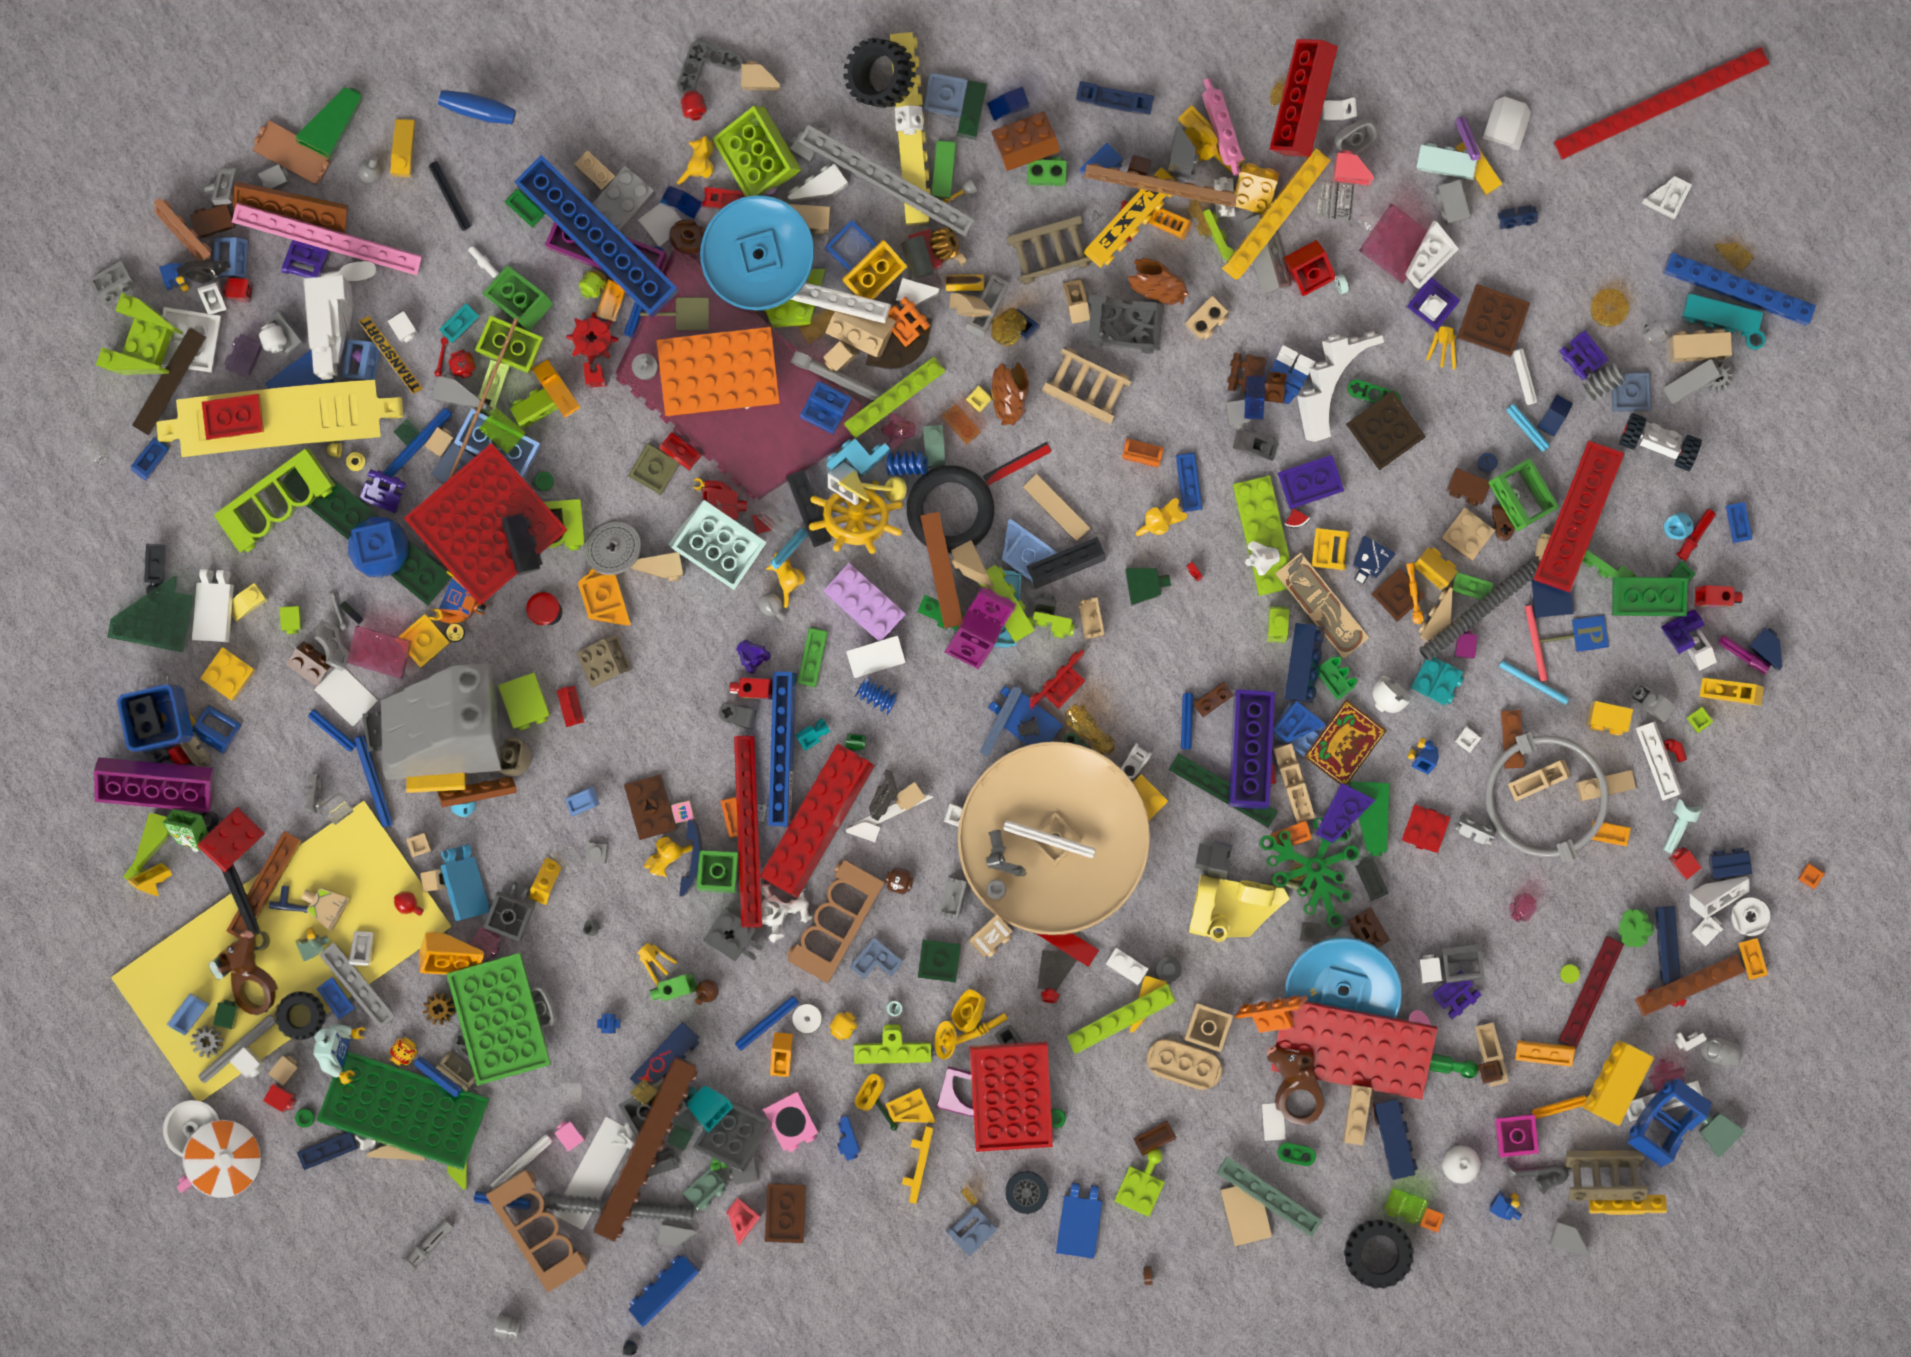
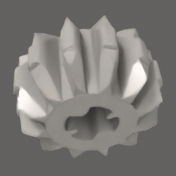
[1704,361,1733,394]
[190,1025,224,1058]

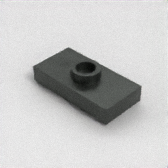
[1355,858,1389,901]

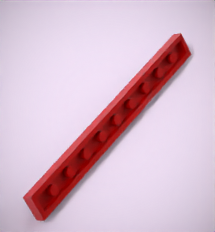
[734,736,762,928]

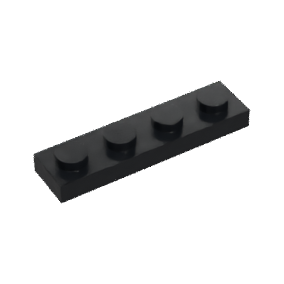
[786,469,832,548]

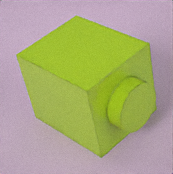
[279,606,303,635]

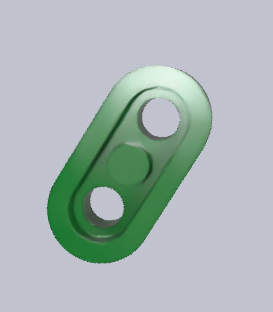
[1277,1143,1316,1166]

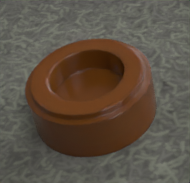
[1143,1266,1153,1285]

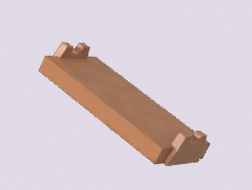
[252,120,333,185]

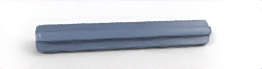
[980,686,1022,756]

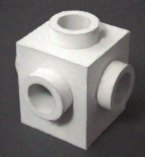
[895,105,923,135]

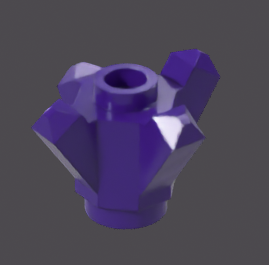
[736,639,771,674]

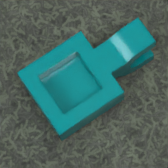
[795,718,831,751]

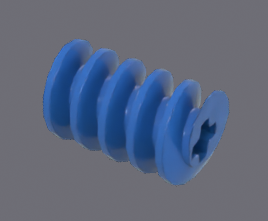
[886,450,928,476]
[854,677,897,715]

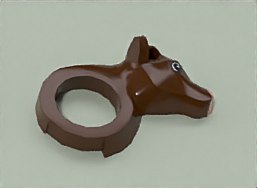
[217,931,278,1015]

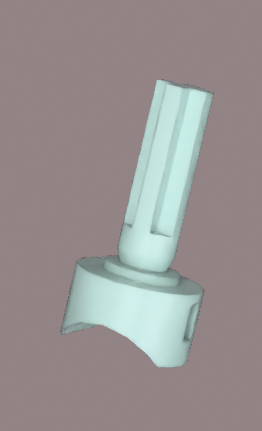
[1663,798,1702,854]

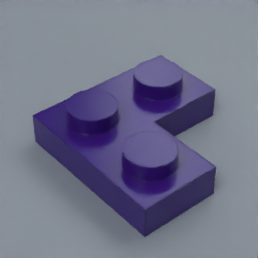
[1661,609,1704,654]

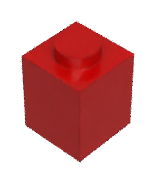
[1668,847,1702,880]

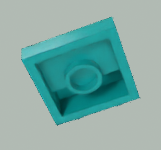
[1410,657,1465,706]

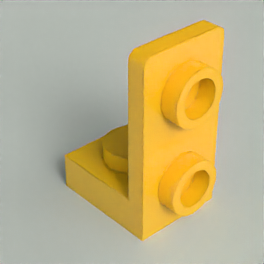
[529,857,563,905]

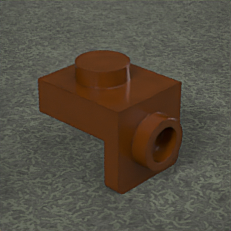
[1265,372,1287,404]

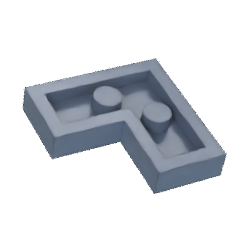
[850,938,903,979]

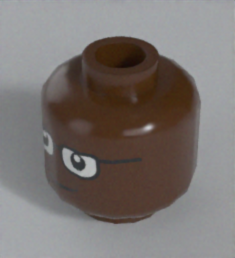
[885,867,914,895]

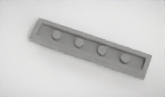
[319,942,396,1029]

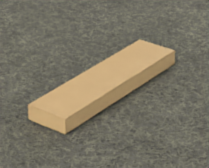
[1023,474,1090,542]

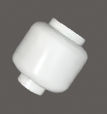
[259,323,287,353]

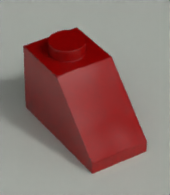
[223,278,253,303]

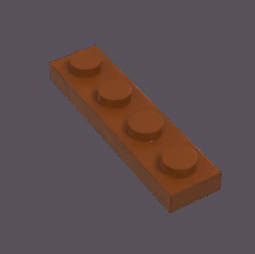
[437,777,517,808]

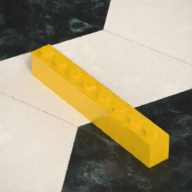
[1221,148,1331,280]

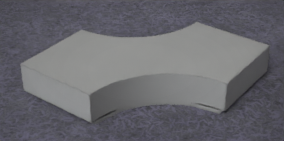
[314,620,350,671]

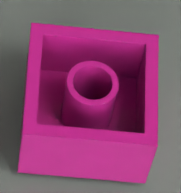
[1494,1114,1539,1157]

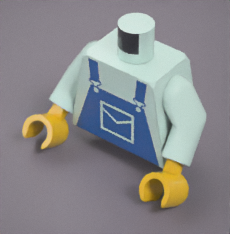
[314,1024,366,1084]

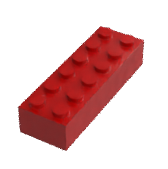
[1269,39,1338,157]

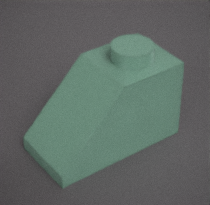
[923,425,945,467]

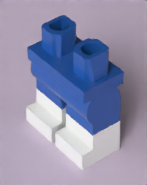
[1264,345,1315,405]

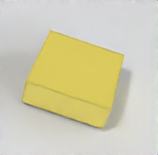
[966,386,993,413]

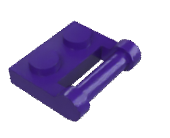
[281,240,329,278]

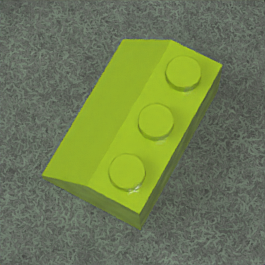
[510,389,558,430]

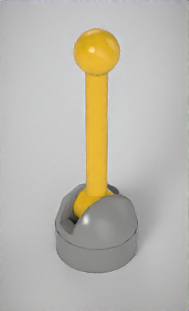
[943,178,978,203]

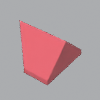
[726,1198,761,1246]

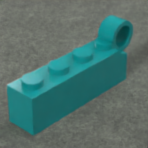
[1681,294,1766,350]

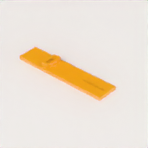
[532,359,581,418]

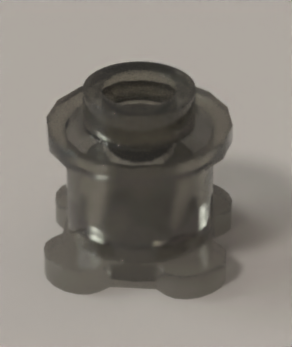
[1017,717,1040,739]

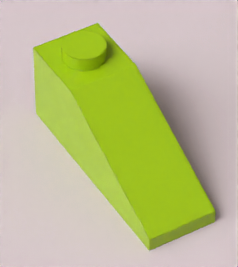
[133,812,172,872]

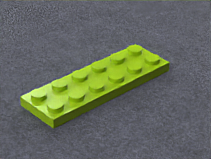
[1232,476,1290,596]

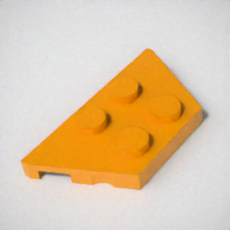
[578,568,631,626]

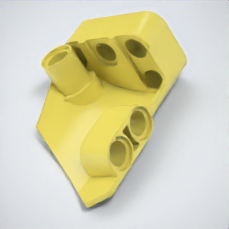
[1189,874,1290,942]

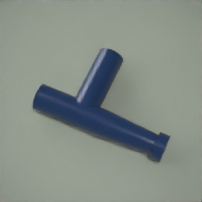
[269,886,309,913]

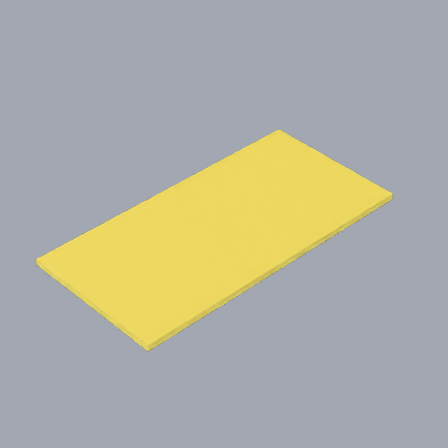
[111,801,452,1102]

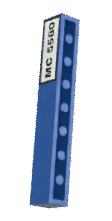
[768,672,796,827]

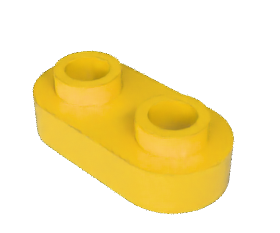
[855,1074,885,1111]

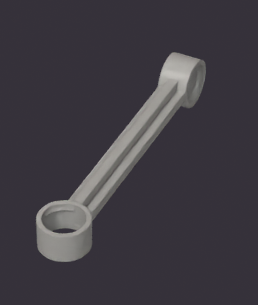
[790,351,887,401]

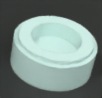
[1335,274,1349,294]

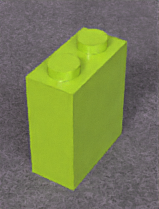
[498,672,551,731]

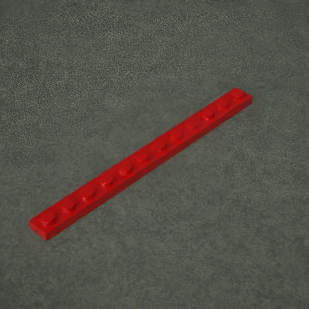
[1554,47,1769,160]

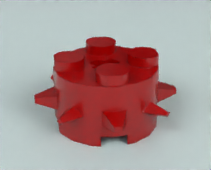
[566,312,619,365]

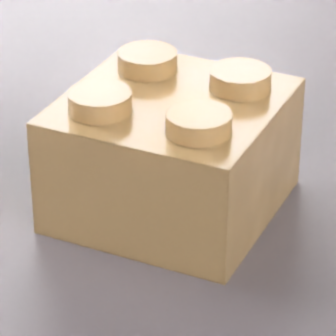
[1184,1003,1233,1052]

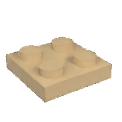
[1441,507,1495,561]

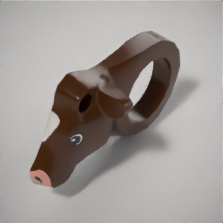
[1267,1046,1324,1125]

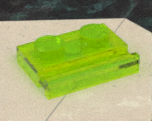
[478,408,526,454]

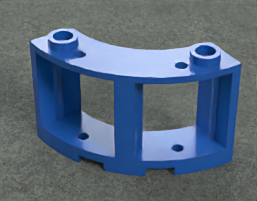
[1627,1078,1712,1167]

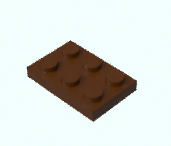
[765,1183,806,1243]

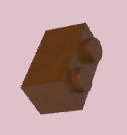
[190,204,236,239]
[1446,468,1490,506]

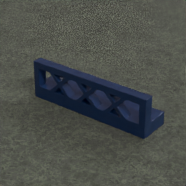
[1655,906,1680,984]

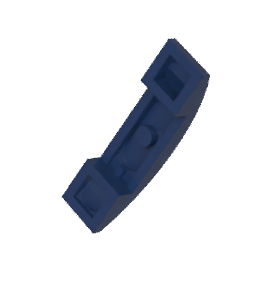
[1076,81,1155,115]
[679,819,703,897]

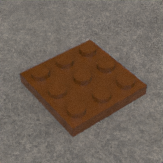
[1457,284,1530,357]

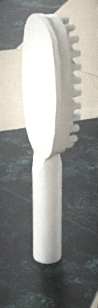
[321,261,376,281]

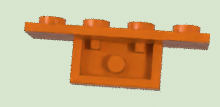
[1235,996,1308,1033]

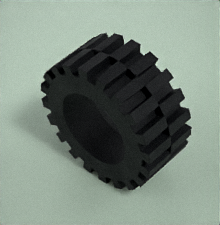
[843,38,916,108]
[1344,1219,1414,1289]

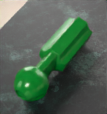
[1429,1053,1479,1079]

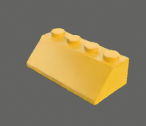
[1583,1040,1654,1126]

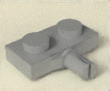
[203,168,240,205]

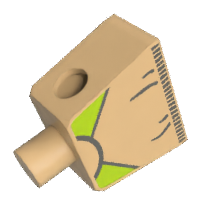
[301,888,351,931]

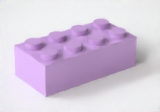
[823,563,906,641]

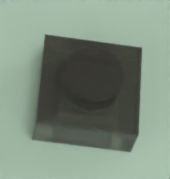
[1299,922,1321,943]

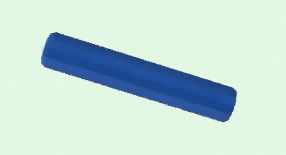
[1181,693,1193,750]
[308,709,356,752]
[414,1056,462,1097]
[474,1191,531,1210]

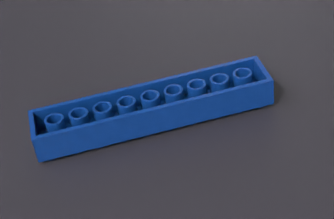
[514,155,679,318]

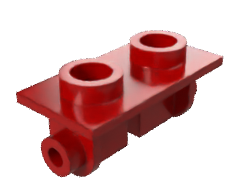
[556,685,585,727]

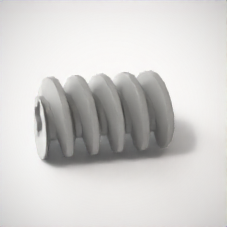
[1583,363,1627,401]

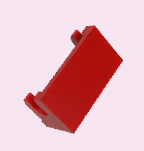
[583,362,607,388]

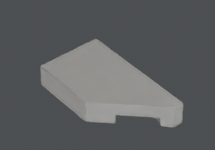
[657,1224,696,1247]

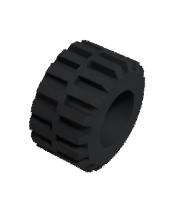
[275,991,326,1040]

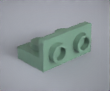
[683,1168,727,1210]

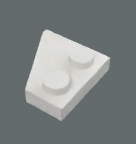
[1642,176,1692,219]

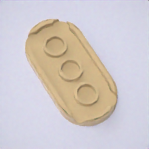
[1147,1039,1222,1090]

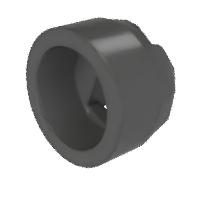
[583,920,600,936]

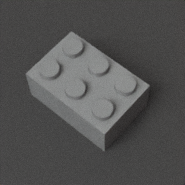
[592,166,655,233]

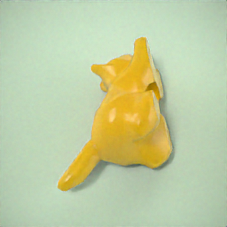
[676,136,714,185]
[1135,498,1188,536]
[766,552,805,608]
[644,837,693,877]

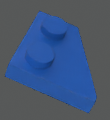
[1273,701,1325,743]

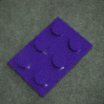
[1277,455,1344,510]

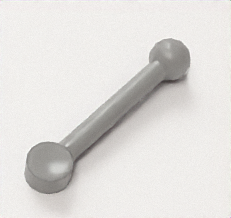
[330,592,347,630]

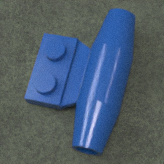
[438,90,516,125]

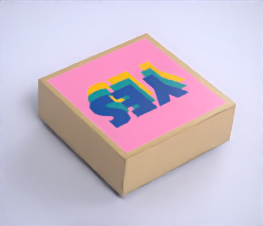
[671,800,694,824]

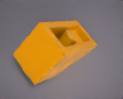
[770,1032,793,1077]

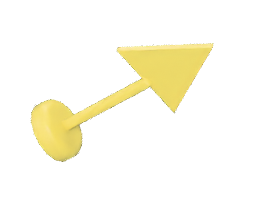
[837,470,907,503]

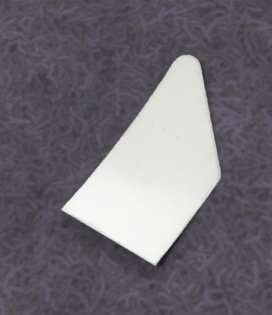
[846,822,880,842]

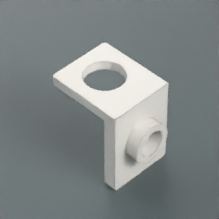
[1322,98,1357,120]

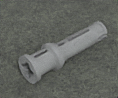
[403,1219,454,1271]

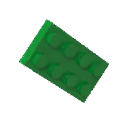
[1612,577,1688,616]

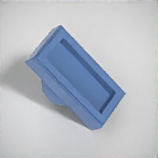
[565,787,600,816]

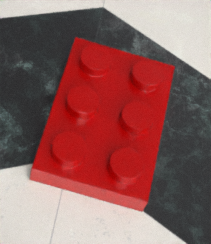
[201,394,264,440]
[197,807,265,873]

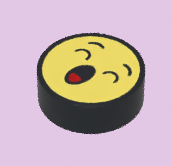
[445,623,465,642]

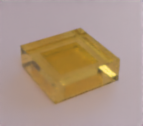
[630,1078,658,1106]

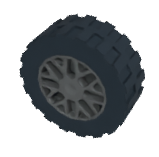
[1005,1171,1048,1214]

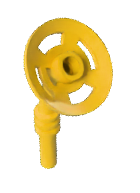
[934,1013,1008,1060]

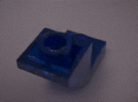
[1244,376,1266,419]

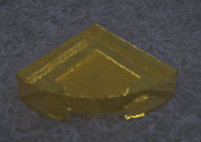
[1270,81,1284,107]

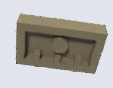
[577,635,632,687]

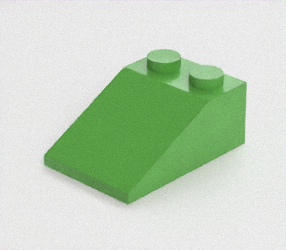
[483,265,553,332]

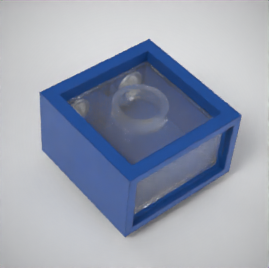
[825,220,877,272]

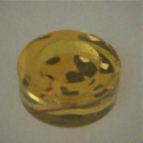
[961,1187,978,1206]

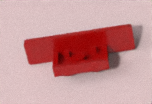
[1029,650,1085,710]

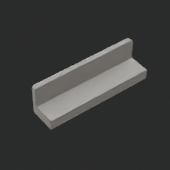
[1243,214,1291,294]

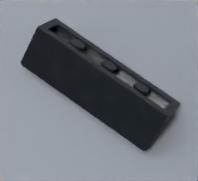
[1027,537,1106,589]

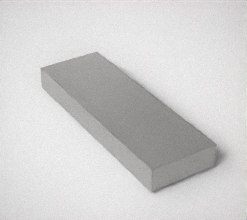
[1663,359,1722,405]

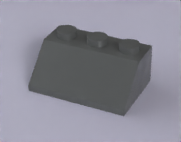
[618,1078,688,1136]

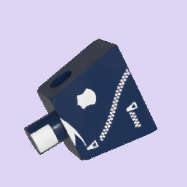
[1352,536,1396,585]

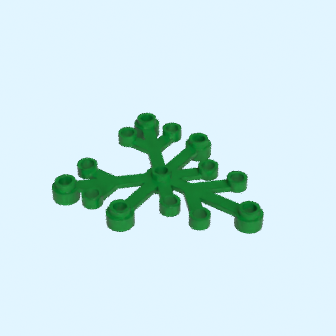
[1259,818,1359,928]

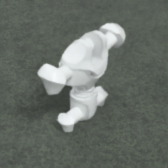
[761,883,813,943]

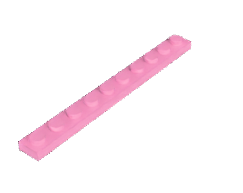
[232,203,422,275]

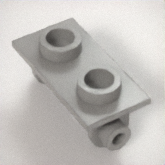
[1455,815,1496,846]

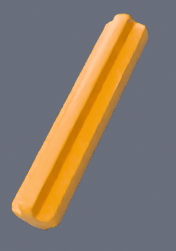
[1531,1095,1587,1119]

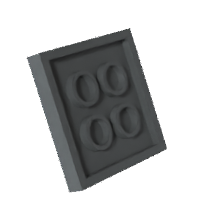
[693,1103,772,1173]

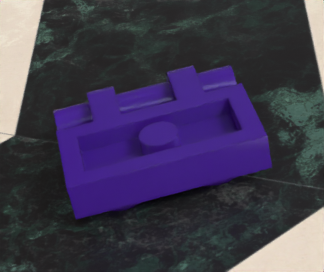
[1559,330,1608,381]
[360,469,406,513]
[1431,970,1481,1019]

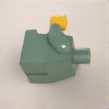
[296,927,330,961]

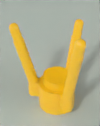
[1426,327,1456,370]
[637,942,677,987]

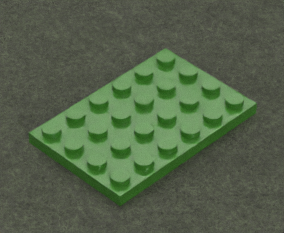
[447,953,552,1086]

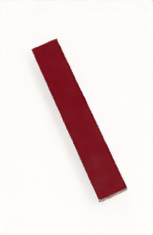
[1558,936,1624,1049]

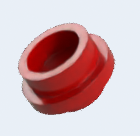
[1041,989,1060,1003]

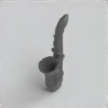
[1504,1161,1569,1194]

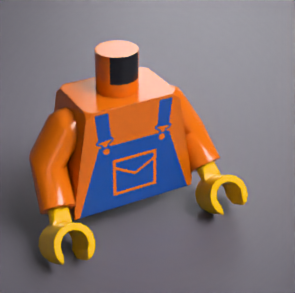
[429,571,487,624]

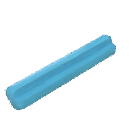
[1507,404,1550,452]
[770,528,808,569]

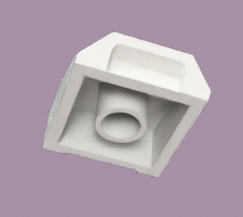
[1482,96,1531,150]

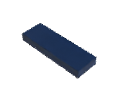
[297,1132,358,1170]

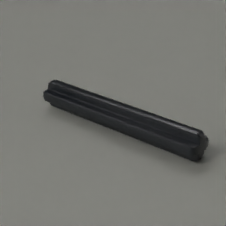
[429,161,471,231]

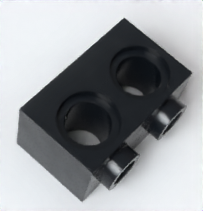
[128,695,166,739]

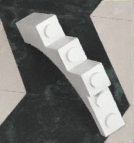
[1297,331,1384,442]

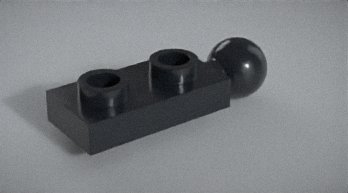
[144,543,166,599]

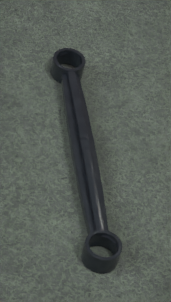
[198,811,270,950]

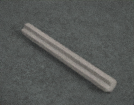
[198,1015,276,1083]

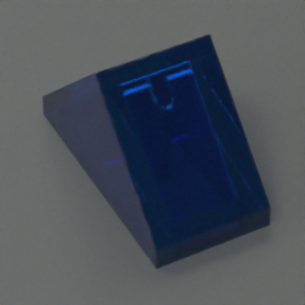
[660,185,702,220]

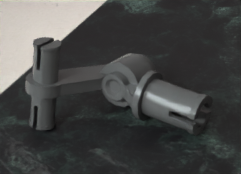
[986,830,1027,877]

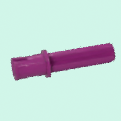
[1718,635,1771,675]

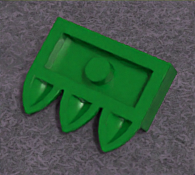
[1318,656,1357,701]

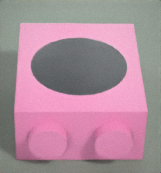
[763,1091,819,1152]

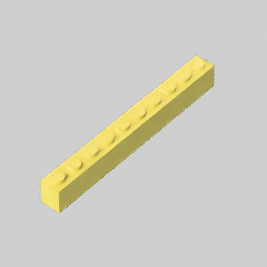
[890,32,932,226]

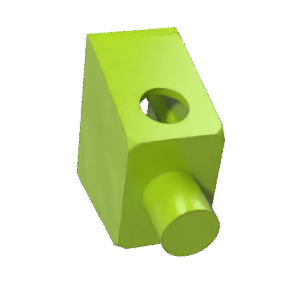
[1266,605,1289,643]

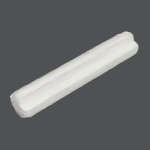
[1513,349,1537,405]

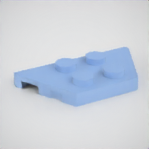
[1002,519,1057,582]

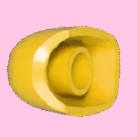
[950,989,986,1032]

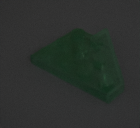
[107,575,194,652]

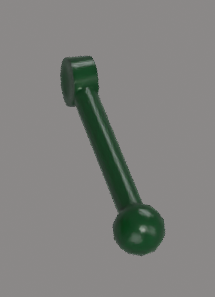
[875,1097,898,1131]

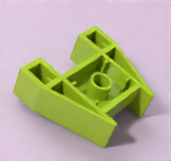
[95,293,184,375]

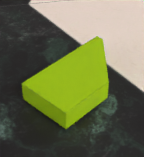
[447,1162,467,1190]

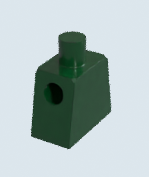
[1125,568,1171,606]

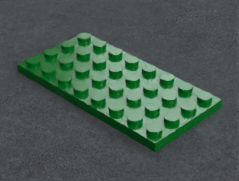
[317,1051,489,1170]

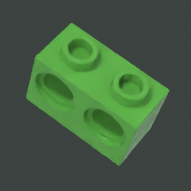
[1027,157,1066,186]

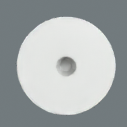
[793,1004,821,1033]

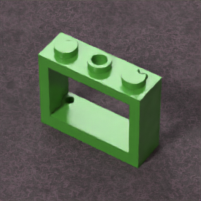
[1488,458,1559,532]

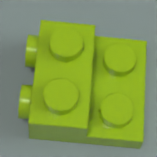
[1033,612,1075,639]

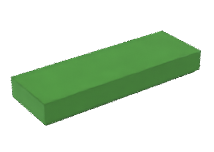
[931,141,956,199]
[797,627,828,688]

